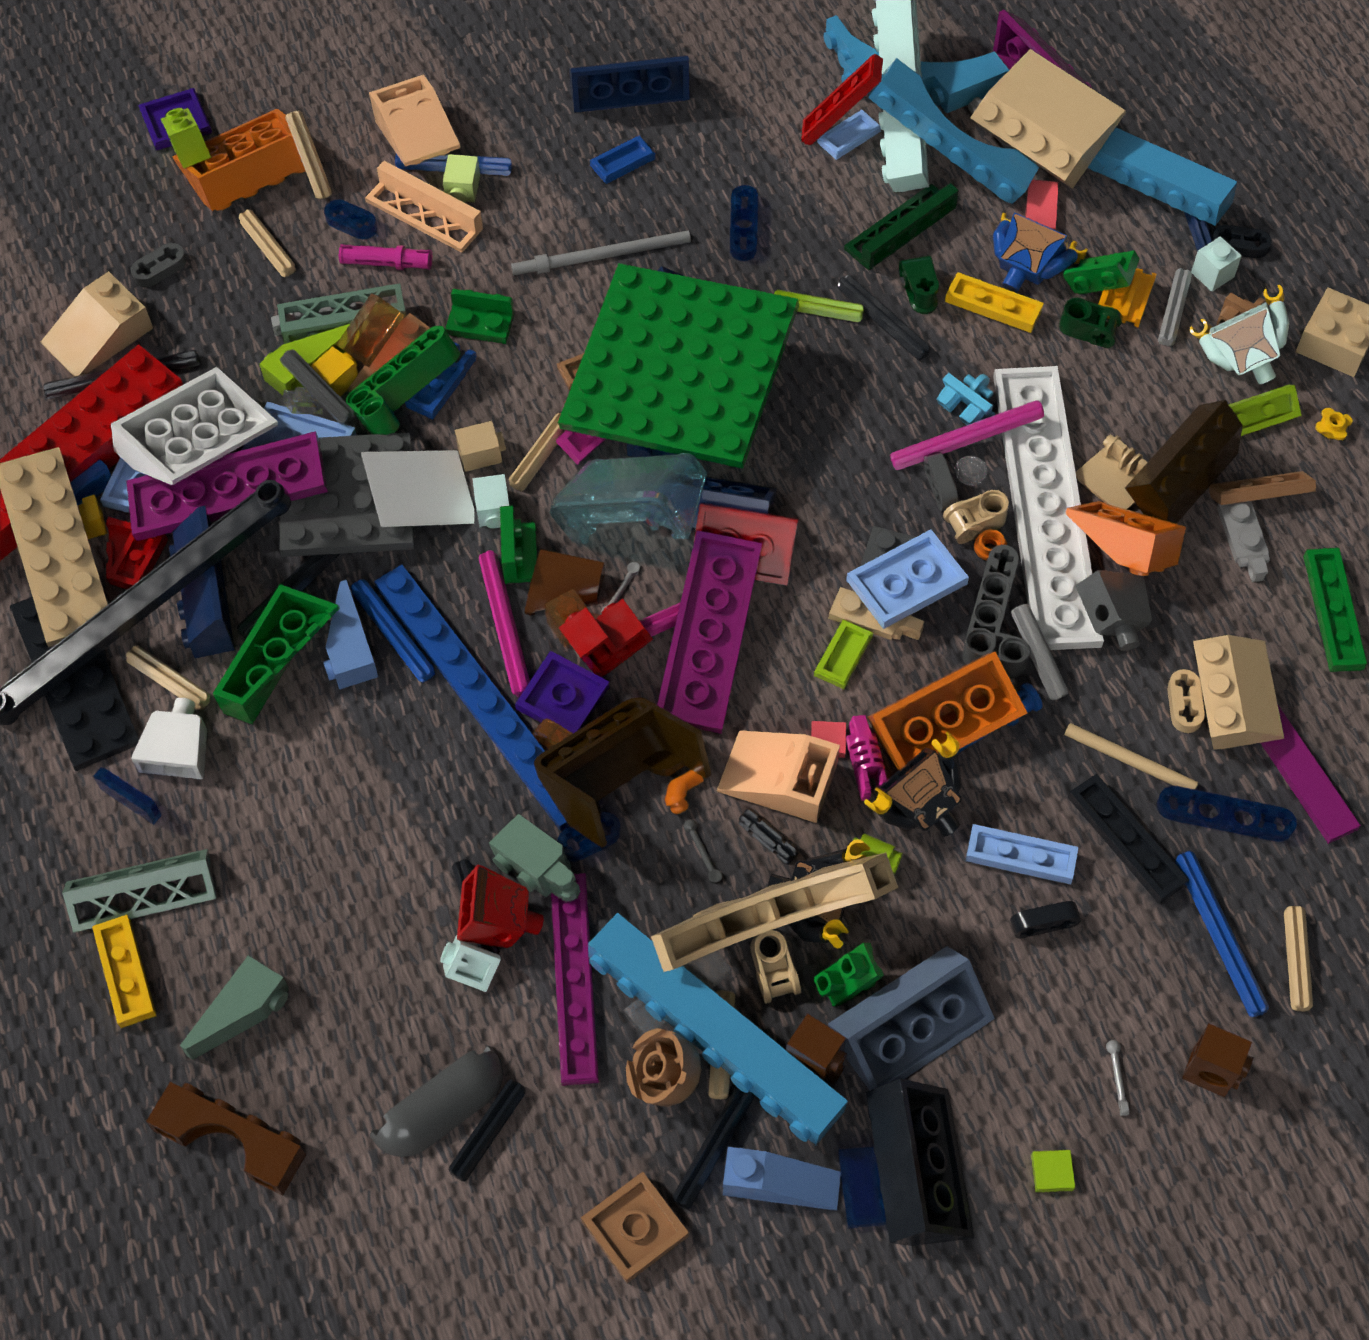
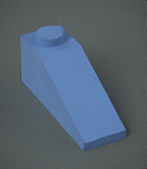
[323,580,378,690]
[723,1147,841,1211]

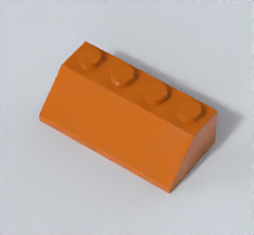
[867,651,1027,770]

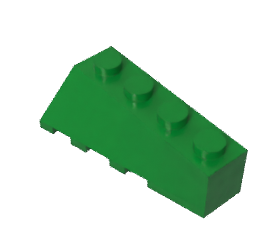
[213,584,340,725]

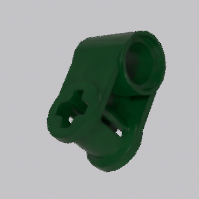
[899,255,939,314]
[1059,298,1123,348]

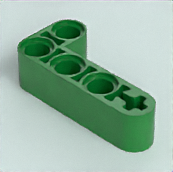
[346,325,460,435]

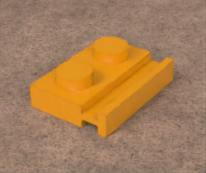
[1098,268,1157,327]

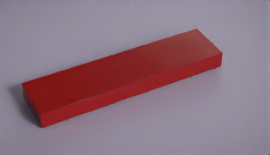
[801,54,883,145]

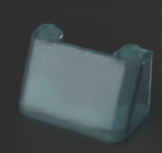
[549,453,707,544]

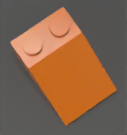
[1066,501,1186,576]

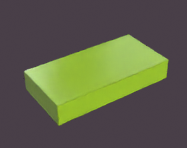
[814,619,873,689]

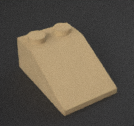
[41,271,153,376]

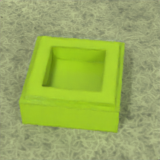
[1031,1150,1075,1192]

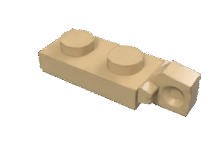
[828,587,924,640]

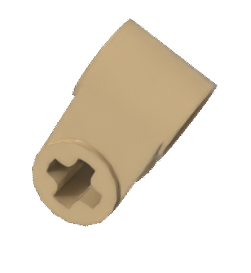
[943,490,1009,544]
[750,930,801,1004]

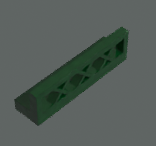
[844,183,959,271]

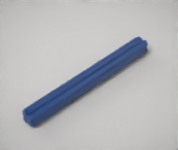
[1175,851,1269,1017]

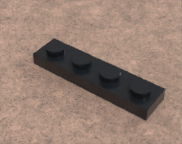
[1067,774,1189,904]

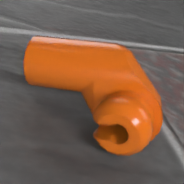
[664,769,704,815]

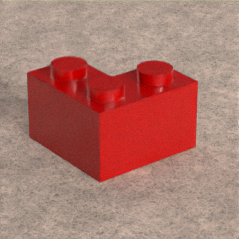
[559,598,653,677]

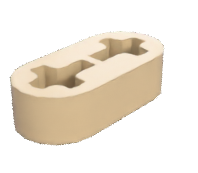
[1167,669,1205,733]

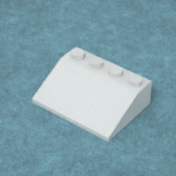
[111,367,278,485]

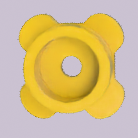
[1315,408,1353,440]

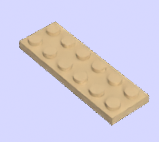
[0,447,108,647]

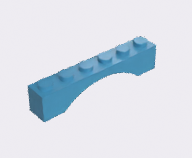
[868,58,1039,204]

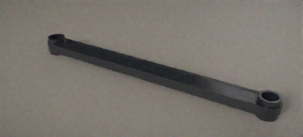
[0,480,291,725]

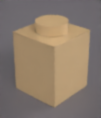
[455,421,506,472]

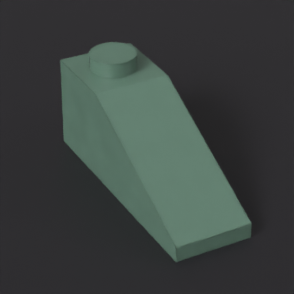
[180,956,289,1060]

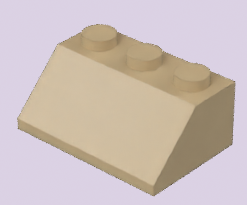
[1193,635,1284,749]

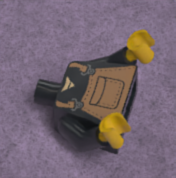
[864,731,962,837]
[767,839,870,949]

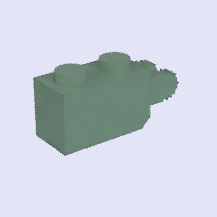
[489,814,581,902]

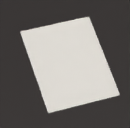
[361,450,474,527]

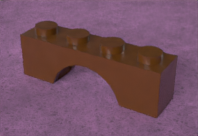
[146,1082,306,1196]

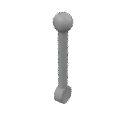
[601,562,640,614]
[1106,1040,1129,1116]

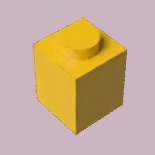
[311,346,358,397]

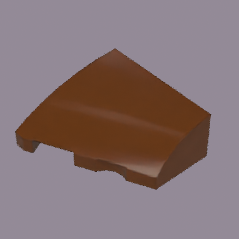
[524,549,605,615]

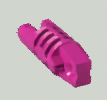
[846,715,888,801]

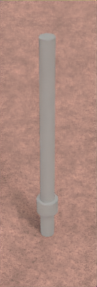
[511,230,691,276]

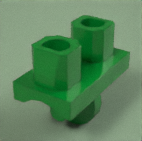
[814,943,884,1007]

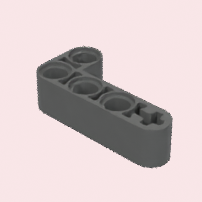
[962,545,1029,678]

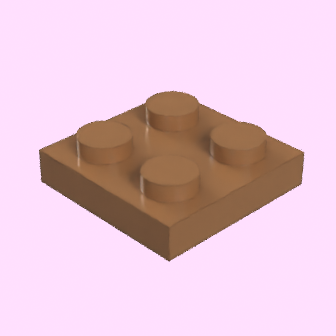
[581,1171,689,1283]

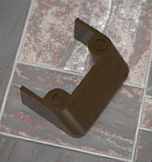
[534,697,712,848]

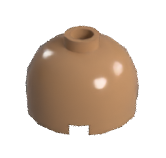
[626,1028,702,1107]

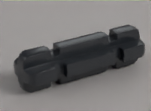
[739,808,799,864]

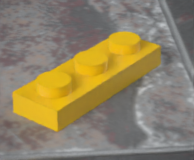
[945,272,1044,333]
[92,915,157,1028]

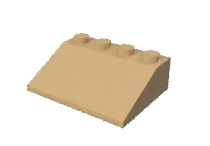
[970,49,1126,189]

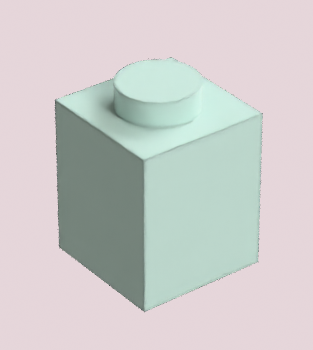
[1191,236,1242,292]
[472,474,509,528]

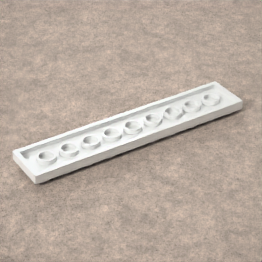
[993,366,1104,650]

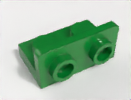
[1063,250,1140,294]
[445,289,515,344]
[500,506,537,584]

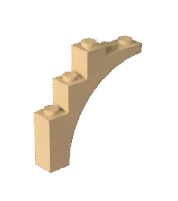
[651,852,898,972]

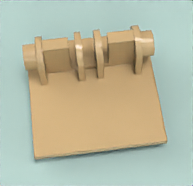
[1075,434,1147,510]

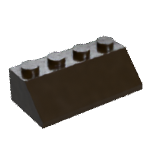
[1125,400,1243,524]

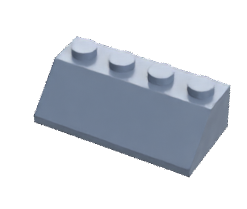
[828,946,995,1090]

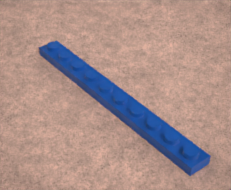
[374,565,569,831]

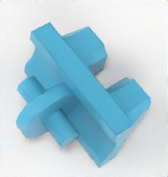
[937,372,996,425]

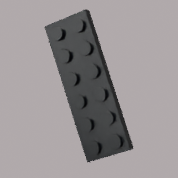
[10,597,139,771]

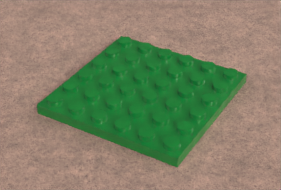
[558,263,799,469]

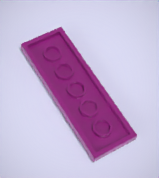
[126,431,328,541]
[657,530,762,734]

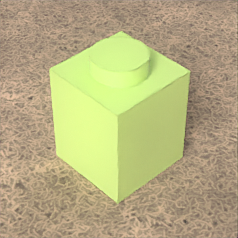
[443,154,480,203]

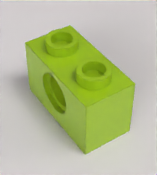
[161,108,211,169]

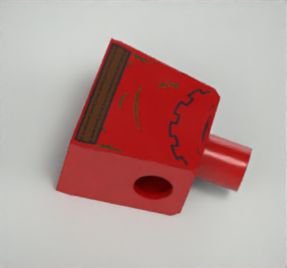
[457,864,544,948]

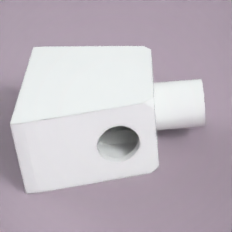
[131,698,207,779]

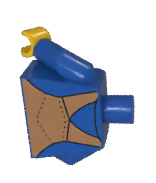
[993,212,1088,293]

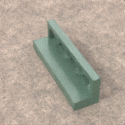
[277,283,406,344]
[62,849,216,933]

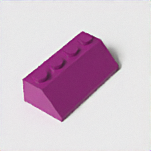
[993,10,1092,88]

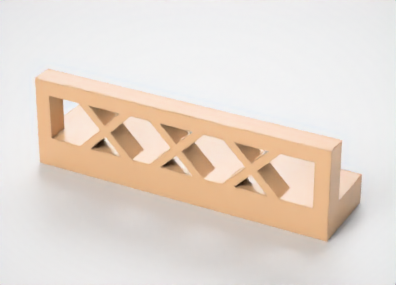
[365,161,483,253]

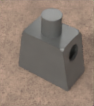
[1076,570,1152,651]

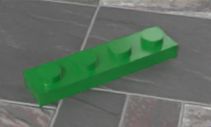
[1303,548,1367,672]

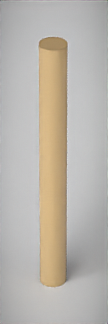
[1064,723,1198,795]

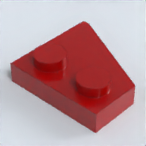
[106,517,168,589]

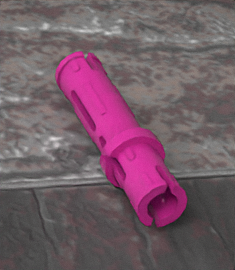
[339,244,433,270]

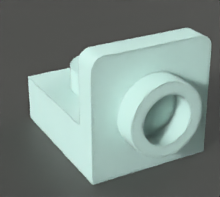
[440,935,501,992]

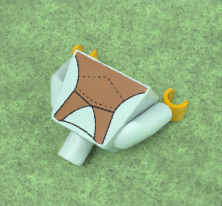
[1190,285,1289,384]

